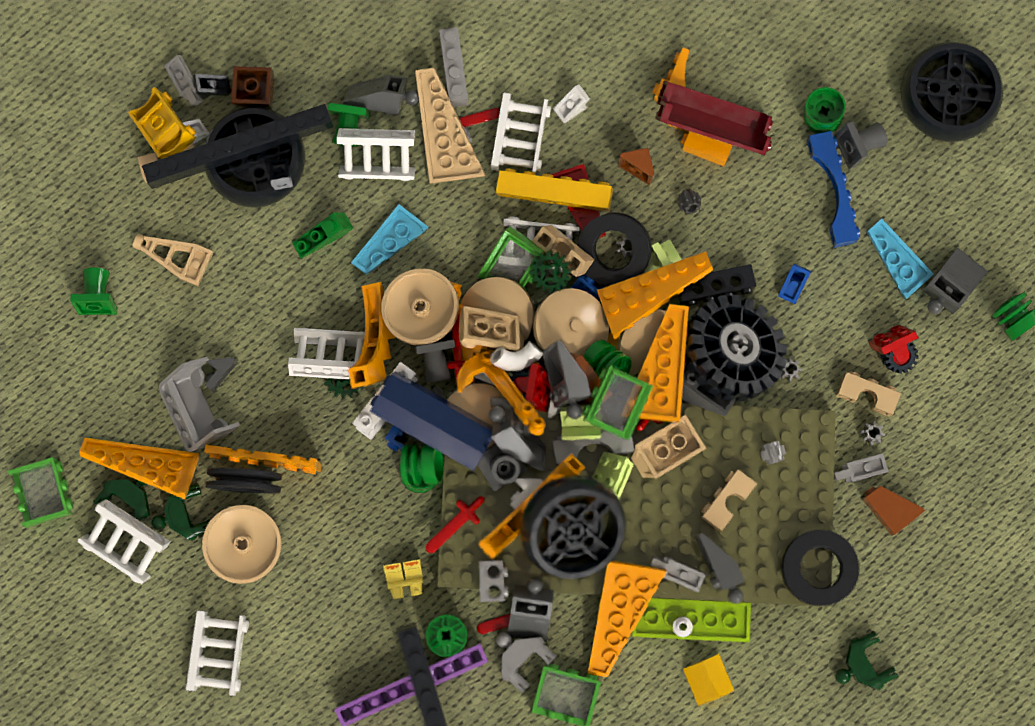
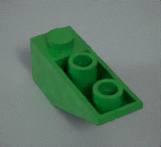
[292,212,353,259]

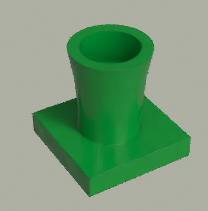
[328,103,370,147]
[70,267,117,315]

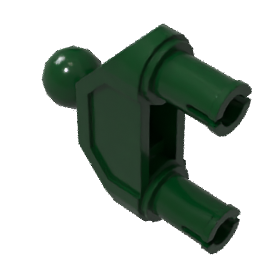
[93,479,150,522]
[151,483,210,541]
[835,630,899,690]

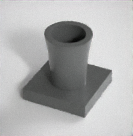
[834,121,887,170]
[410,336,455,382]
[477,443,527,492]

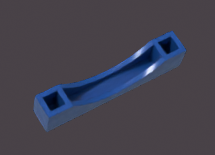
[807,131,860,248]

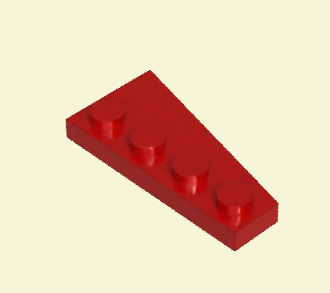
[550,164,606,238]

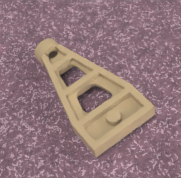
[132,234,214,287]

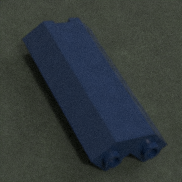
[369,371,493,471]

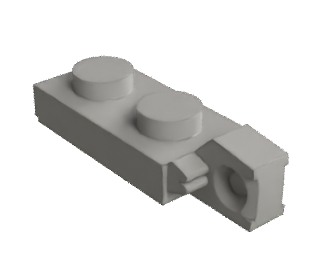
[164,55,203,106]
[834,453,889,483]
[650,555,706,592]

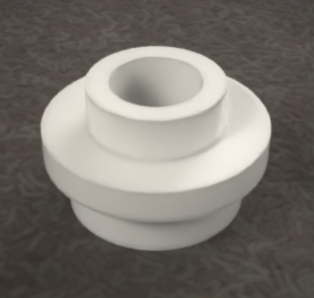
[673,617,693,637]

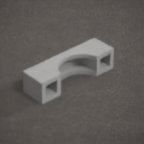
[439,27,468,107]
[552,425,634,466]

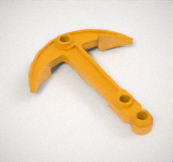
[457,350,545,435]

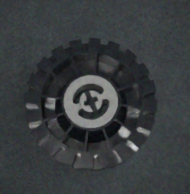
[685,295,787,401]

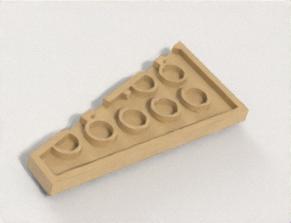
[415,68,486,184]

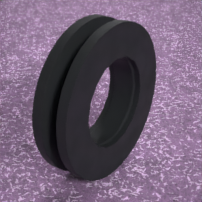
[577,212,652,286]
[205,468,282,493]
[781,530,859,606]

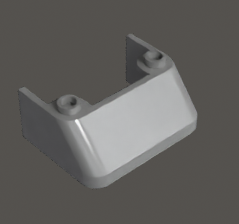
[159,356,239,452]

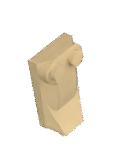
[459,306,524,351]
[631,415,706,479]

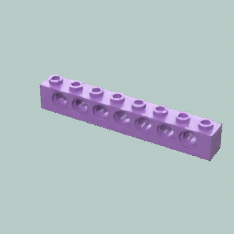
[335,644,489,726]

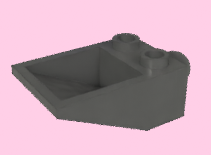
[343,75,419,115]
[923,248,988,314]
[542,340,591,419]
[682,360,736,416]
[489,406,546,471]
[695,533,745,604]
[508,577,554,642]

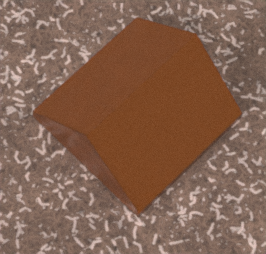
[618,148,654,186]

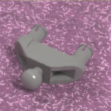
[496,632,557,693]

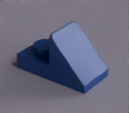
[778,263,811,304]

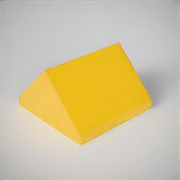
[683,654,734,706]

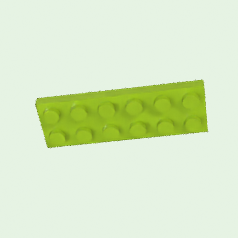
[632,598,751,642]

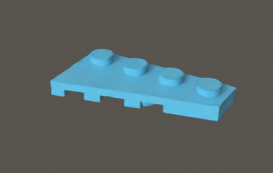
[351,204,429,275]
[867,219,934,300]

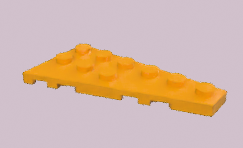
[597,251,713,340]
[620,304,689,423]
[79,438,199,499]
[204,445,322,475]
[588,561,667,677]

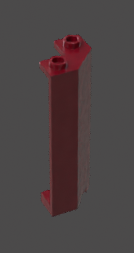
[656,80,773,155]

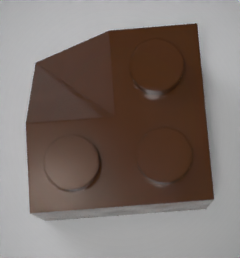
[231,66,274,110]

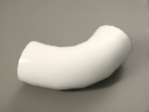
[490,341,543,371]

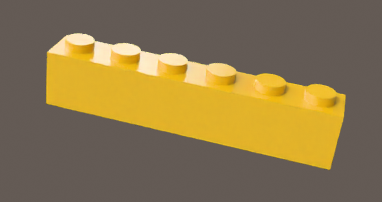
[496,168,613,212]

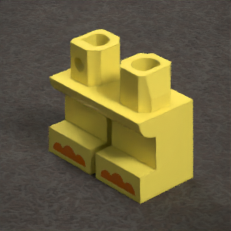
[383,559,424,599]

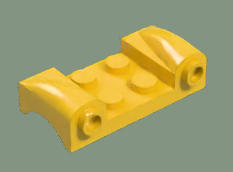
[128,87,196,159]

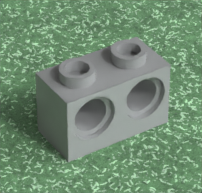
[479,561,508,602]

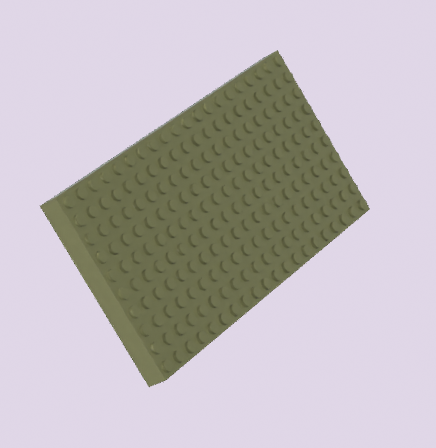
[437,392,835,607]

